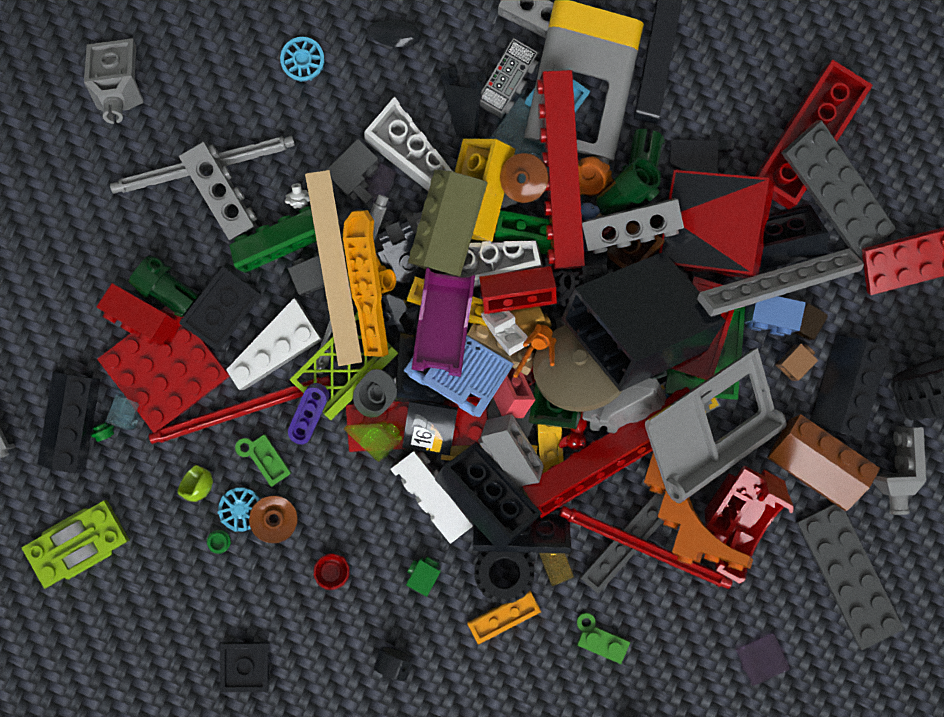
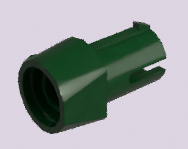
[621,129,665,176]
[596,157,661,215]
[128,255,199,317]

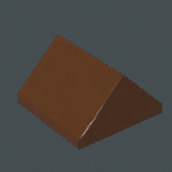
[607,220,665,269]

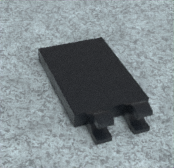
[377,218,440,315]

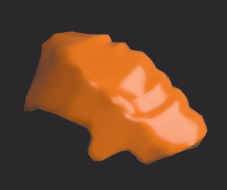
[578,156,613,197]

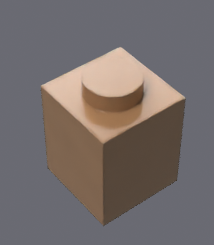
[775,344,818,381]

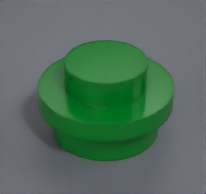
[90,421,115,442]
[207,530,231,554]

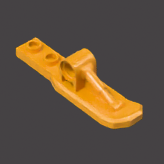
[343,210,396,357]

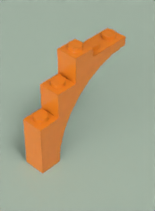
[644,452,753,571]

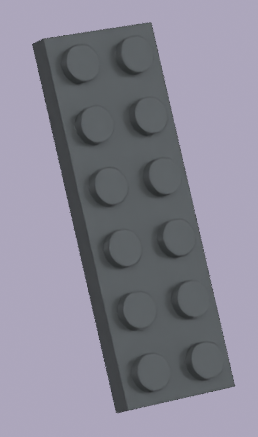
[781,120,896,260]
[795,503,904,650]

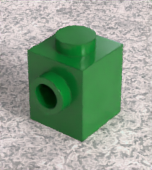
[406,556,441,597]

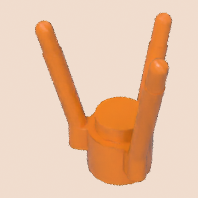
[513,324,556,378]

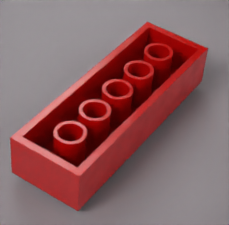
[754,60,873,210]

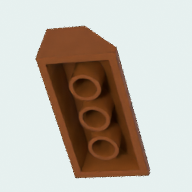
[767,414,880,511]

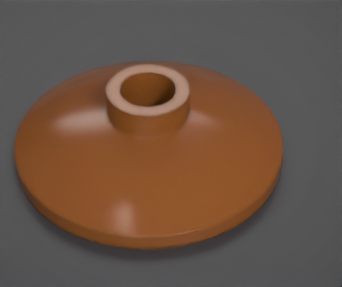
[500,153,549,203]
[249,496,297,543]

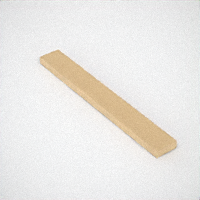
[305,170,362,366]

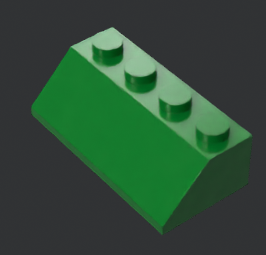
[229,206,317,273]

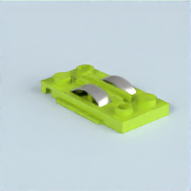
[22,500,130,589]

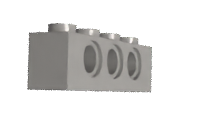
[498,0,554,38]
[179,142,257,240]
[582,198,684,254]

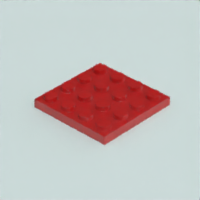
[97,306,230,433]

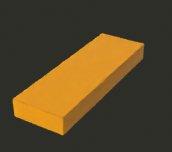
[467,590,541,645]

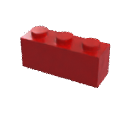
[479,266,557,314]
[97,283,177,346]

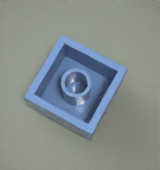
[744,296,806,336]

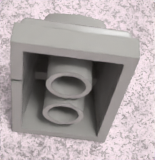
[582,378,666,433]

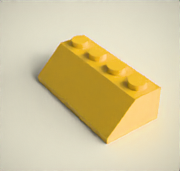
[455,139,516,242]

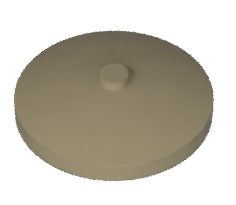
[533,325,622,412]

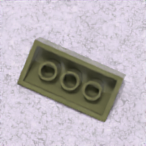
[408,169,488,277]

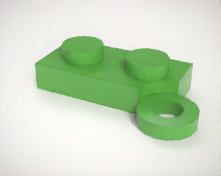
[235,434,292,487]
[576,612,630,664]

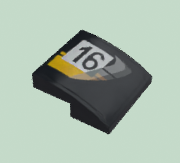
[402,399,458,456]

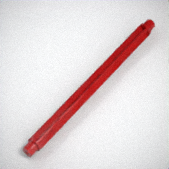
[149,375,331,444]
[559,506,733,589]

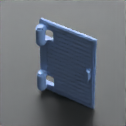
[404,335,514,417]

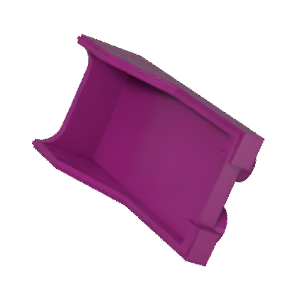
[411,268,475,377]

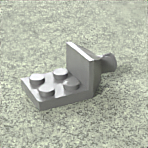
[84,38,144,124]
[873,426,926,515]

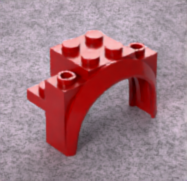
[704,466,794,584]

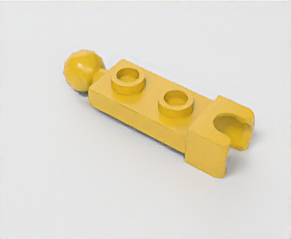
[536,424,564,474]

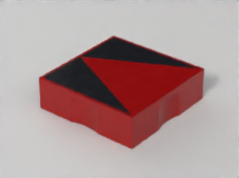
[659,170,774,278]

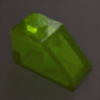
[344,422,403,462]

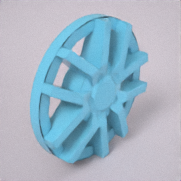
[280,37,325,82]
[218,487,261,532]

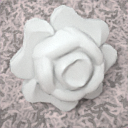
[285,183,310,209]

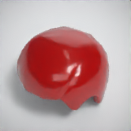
[313,553,350,590]

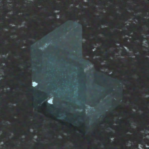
[106,395,139,430]

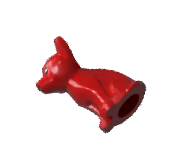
[558,412,587,450]

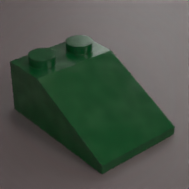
[528,384,582,429]

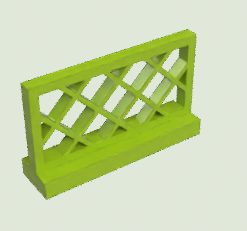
[290,312,398,420]

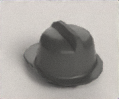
[353,369,397,418]

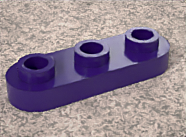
[288,383,329,444]

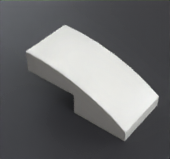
[481,311,530,356]

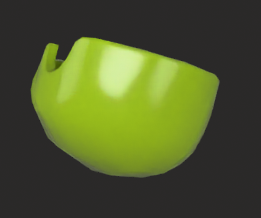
[177,465,213,502]

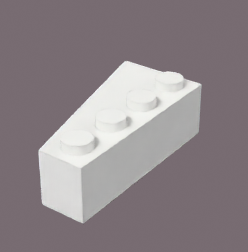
[364,96,453,191]
[444,241,544,288]
[226,298,323,390]
[391,450,473,544]

